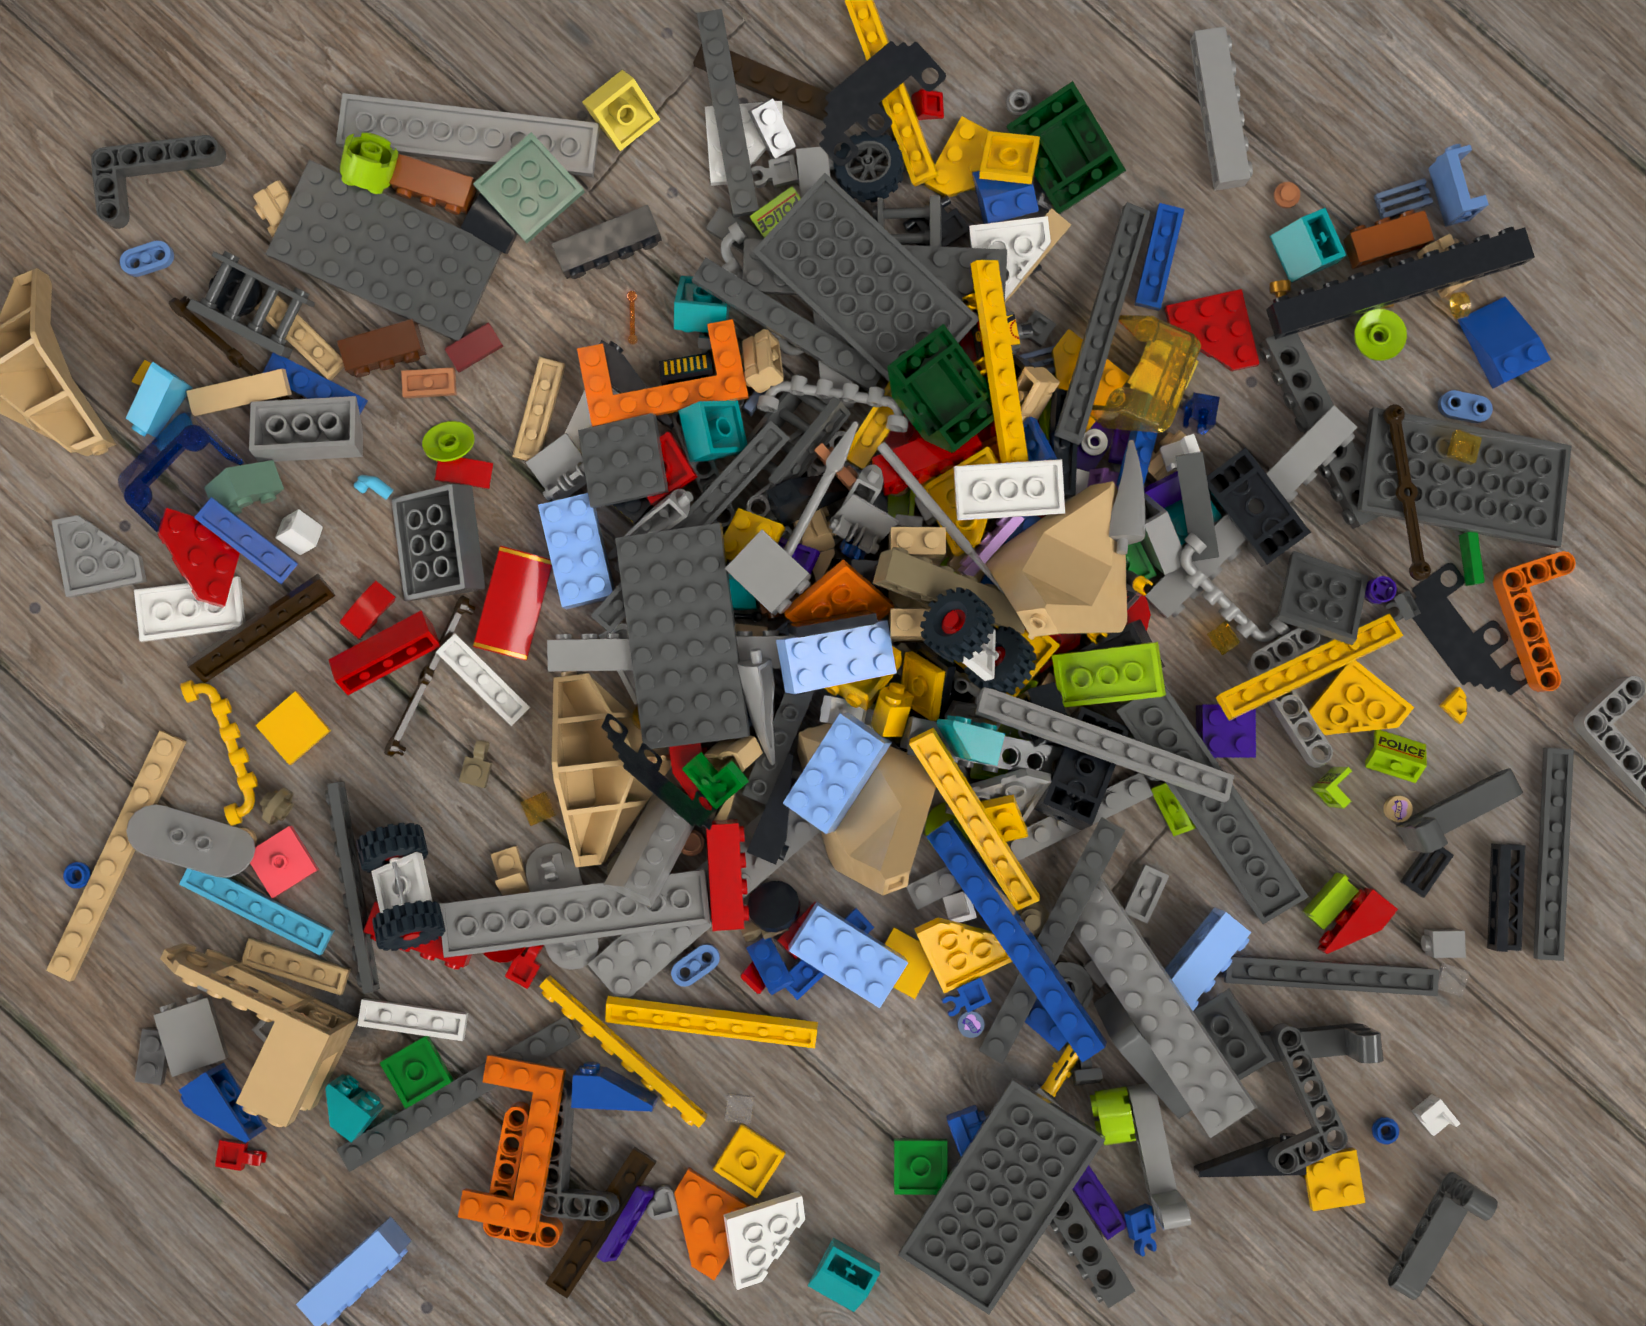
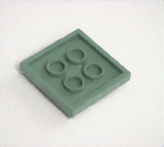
[473,132,585,244]

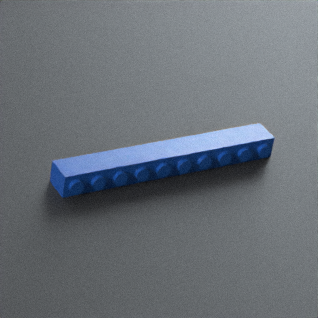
[926,819,1107,1063]

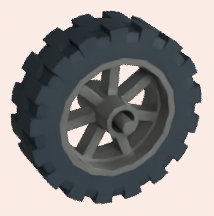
[834,131,905,203]

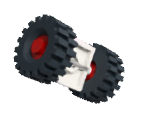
[920,587,1037,695]
[356,823,446,951]

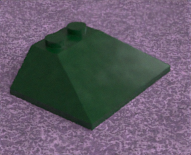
[1006,81,1126,215]
[887,324,994,453]

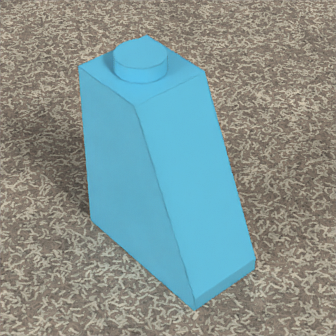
[126,362,193,438]

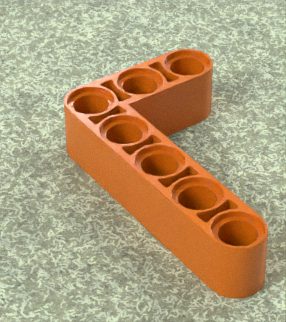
[1493,551,1576,692]
[483,1102,563,1248]

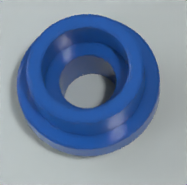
[63,862,91,889]
[1372,1117,1399,1144]

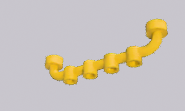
[180,680,258,826]

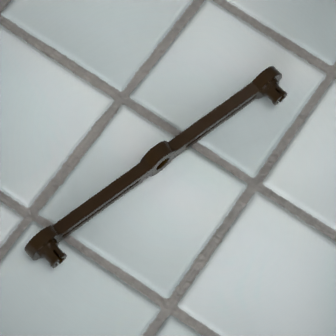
[169,296,305,400]
[1383,404,1431,581]
[384,595,475,757]

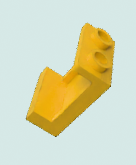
[824,646,903,711]

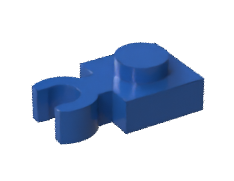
[839,536,867,560]
[941,977,992,1016]
[1124,1203,1157,1257]

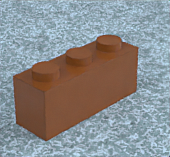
[389,154,477,215]
[1343,210,1435,269]

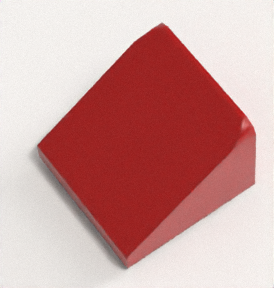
[911,89,944,120]
[740,961,766,994]

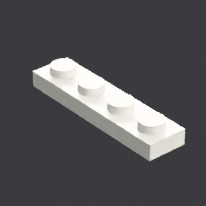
[436,634,530,726]
[358,998,468,1041]

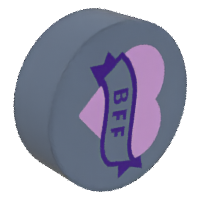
[957,1010,984,1038]

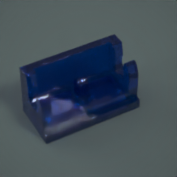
[1182,392,1220,435]

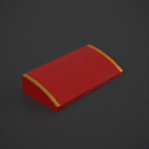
[473,546,552,661]

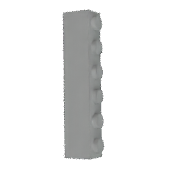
[1190,26,1253,191]

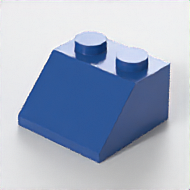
[972,170,1039,224]

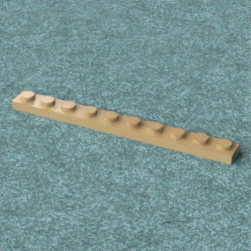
[46,731,187,982]

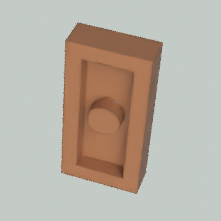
[401,368,457,399]
[814,443,859,491]

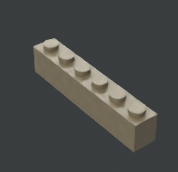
[873,547,1025,634]

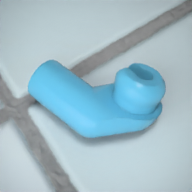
[354,475,394,500]

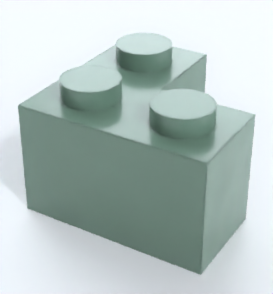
[204,460,284,515]

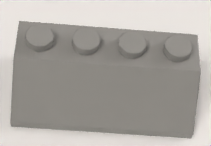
[249,396,363,462]
[604,794,695,908]

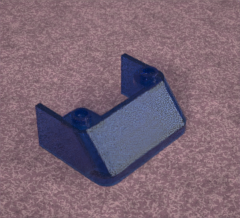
[118,413,244,532]

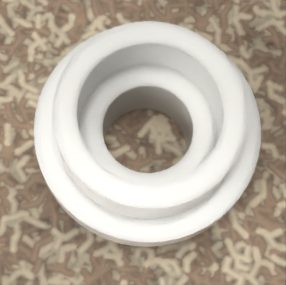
[1081,429,1108,456]

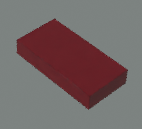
[445,323,504,373]

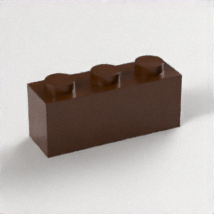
[337,319,427,377]

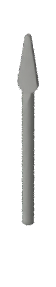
[784,421,859,557]
[877,442,1005,595]

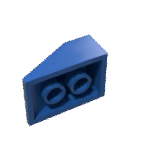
[1458,297,1551,389]
[571,1062,658,1112]
[179,1063,267,1143]

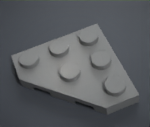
[51,515,147,598]
[945,768,1052,822]

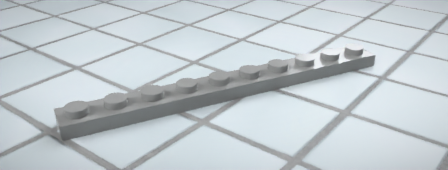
[975,687,1234,803]
[906,772,1153,910]

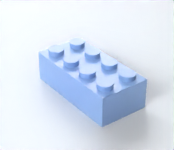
[538,493,615,610]
[776,620,896,694]
[783,712,892,834]
[788,901,908,1008]
[1165,907,1251,1011]
[296,1217,412,1326]

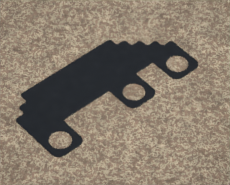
[819,41,946,166]
[1413,563,1528,695]
[601,714,717,830]

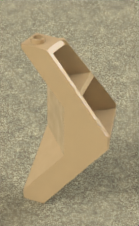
[0,268,116,456]
[985,481,1127,640]
[552,671,672,867]
[797,723,936,896]

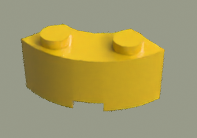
[871,683,914,737]

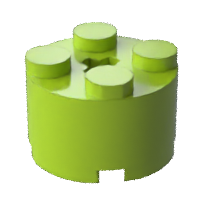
[340,133,398,194]
[1090,1087,1136,1146]

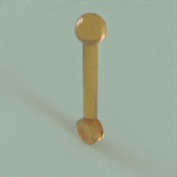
[627,291,638,345]

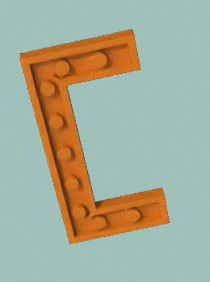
[577,319,748,427]
[458,1054,566,1233]

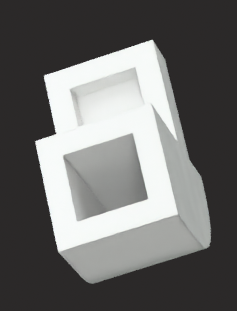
[819,695,875,730]

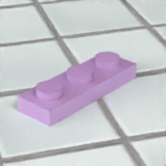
[958,516,1024,577]

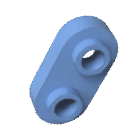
[120,241,174,277]
[1438,390,1493,423]
[671,944,720,987]

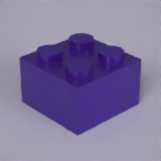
[1196,704,1256,758]

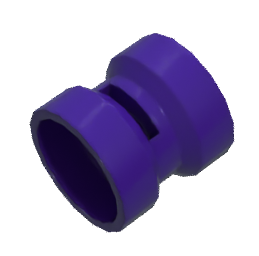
[1364,576,1397,604]

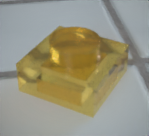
[1446,430,1482,465]
[1207,620,1240,655]
[520,791,556,826]

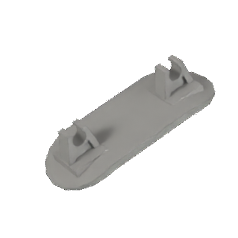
[126,804,255,878]
[526,843,599,970]

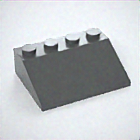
[392,484,485,601]

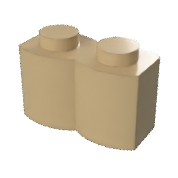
[703,735,763,772]

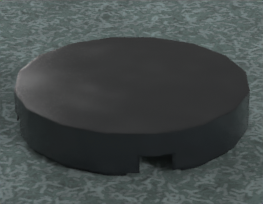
[209,267,262,317]
[748,881,801,932]

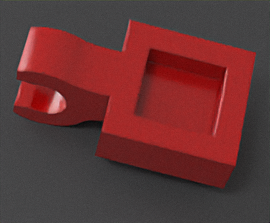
[504,945,544,989]
[215,1138,267,1171]

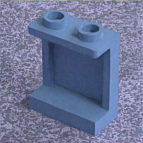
[1428,144,1489,227]

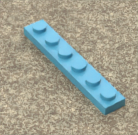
[179,868,335,955]

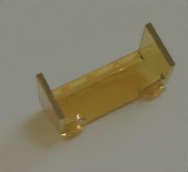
[1090,315,1201,433]

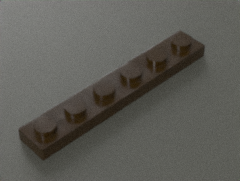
[693,44,829,121]
[187,574,335,683]
[545,1147,656,1298]

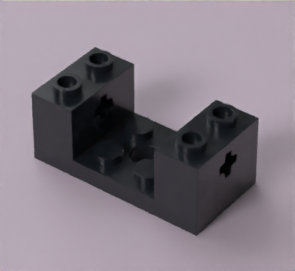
[1207,447,1311,567]
[1034,706,1129,830]

